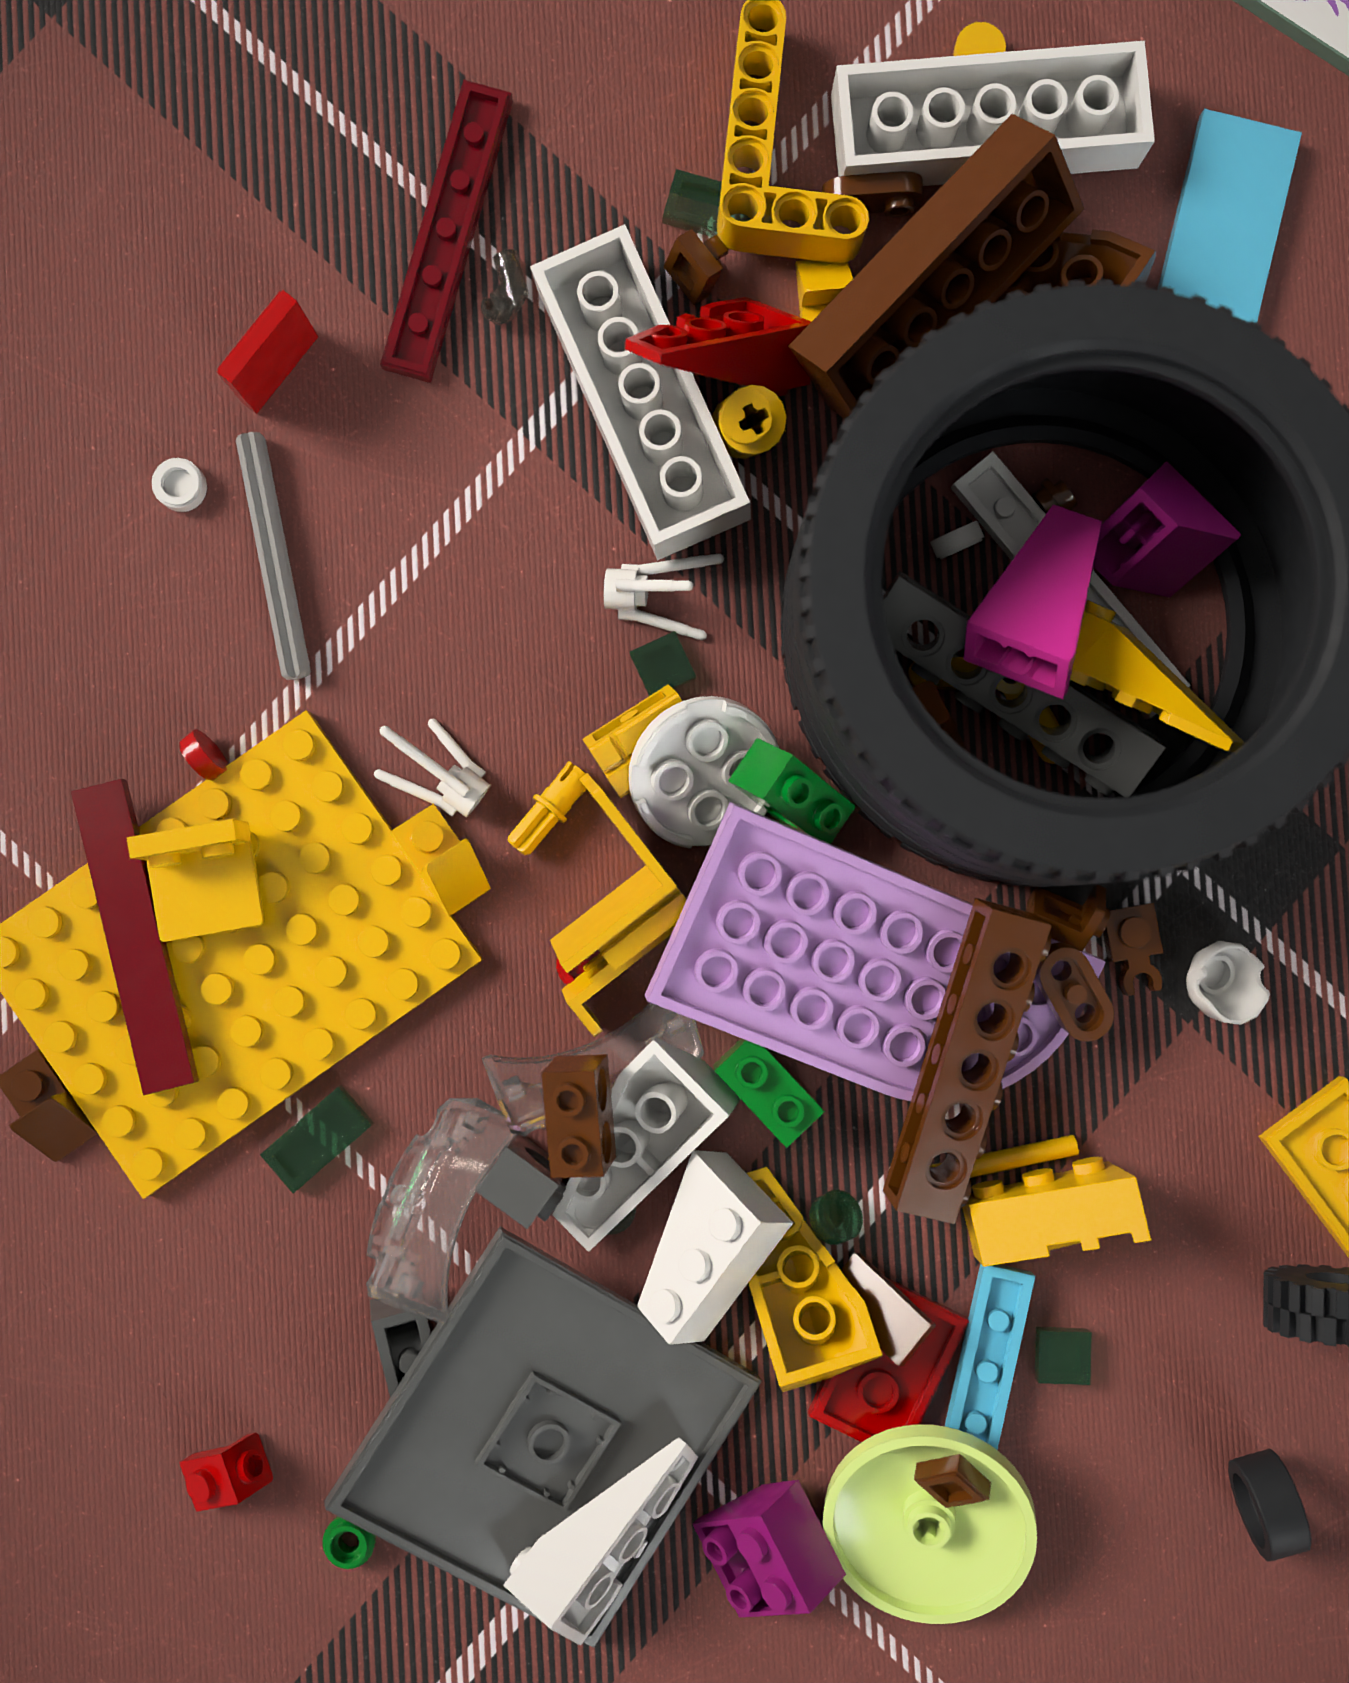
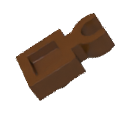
[1103,903,1163,996]

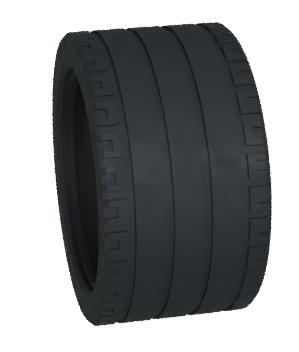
[780,280,1349,887]

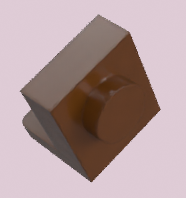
[1026,884,1111,952]

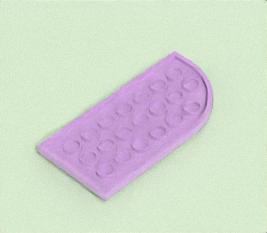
[644,802,1106,1101]

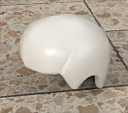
[1186,941,1270,1025]

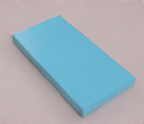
[1158,109,1302,323]

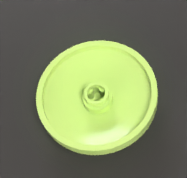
[823,1425,1037,1624]

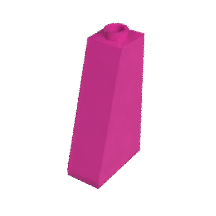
[963,504,1102,699]

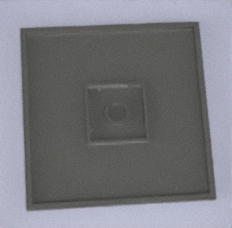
[325,1226,762,1648]

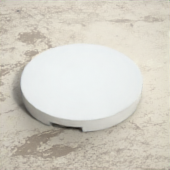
[628,696,779,848]

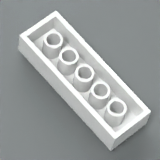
[831,41,1155,186]
[530,224,751,560]

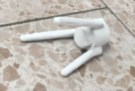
[604,554,724,640]
[374,718,491,817]

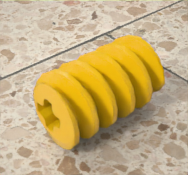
[712,385,786,459]

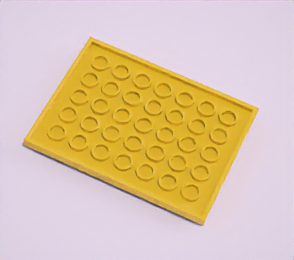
[0,710,484,1199]

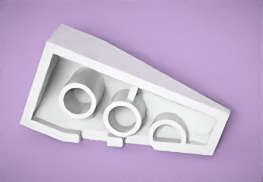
[552,1037,740,1252]
[503,1437,698,1646]

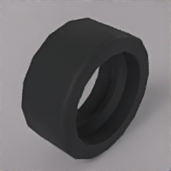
[1228,1449,1312,1562]

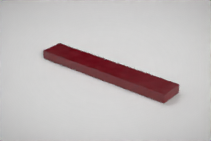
[380,79,513,383]
[71,779,199,1096]

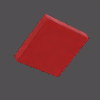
[217,290,319,414]

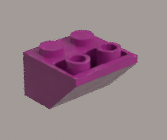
[1094,461,1242,597]
[692,1480,846,1618]

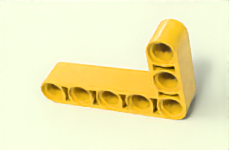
[717,0,869,264]

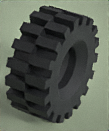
[1263,1264,1349,1347]

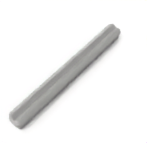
[236,432,311,680]

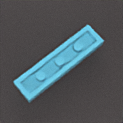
[945,1263,1035,1450]

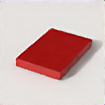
[808,1278,969,1442]

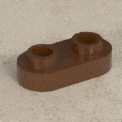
[822,171,924,218]
[1034,943,1114,1042]

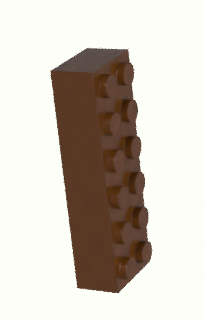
[789,114,1085,420]

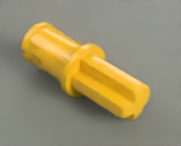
[508,761,587,855]

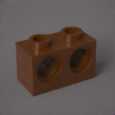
[541,1054,616,1178]

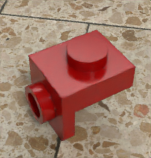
[179,1432,273,1512]

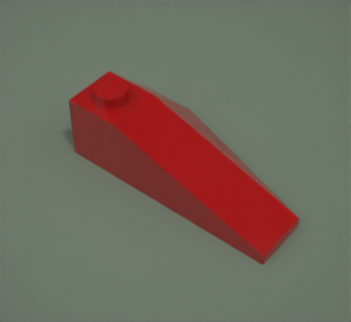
[625,297,811,396]

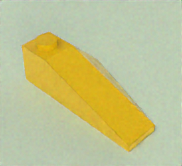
[746,1167,882,1392]

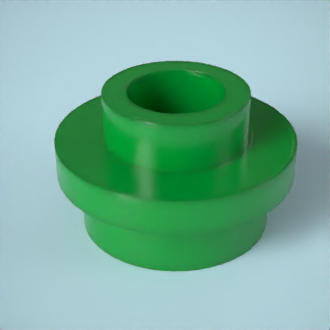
[322,1516,376,1569]

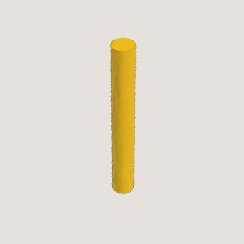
[930,1135,1079,1178]

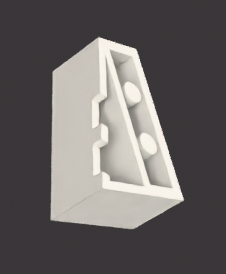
[637,1150,793,1345]

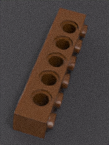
[882,898,1052,1224]

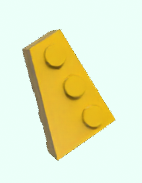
[963,1157,1151,1267]

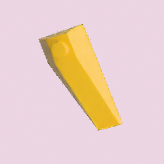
[1070,600,1245,752]

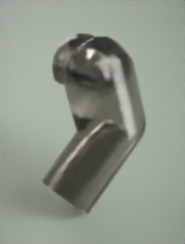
[481,249,528,325]

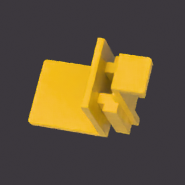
[550,773,687,1037]

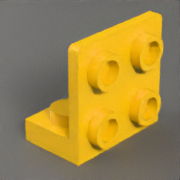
[127,819,265,942]

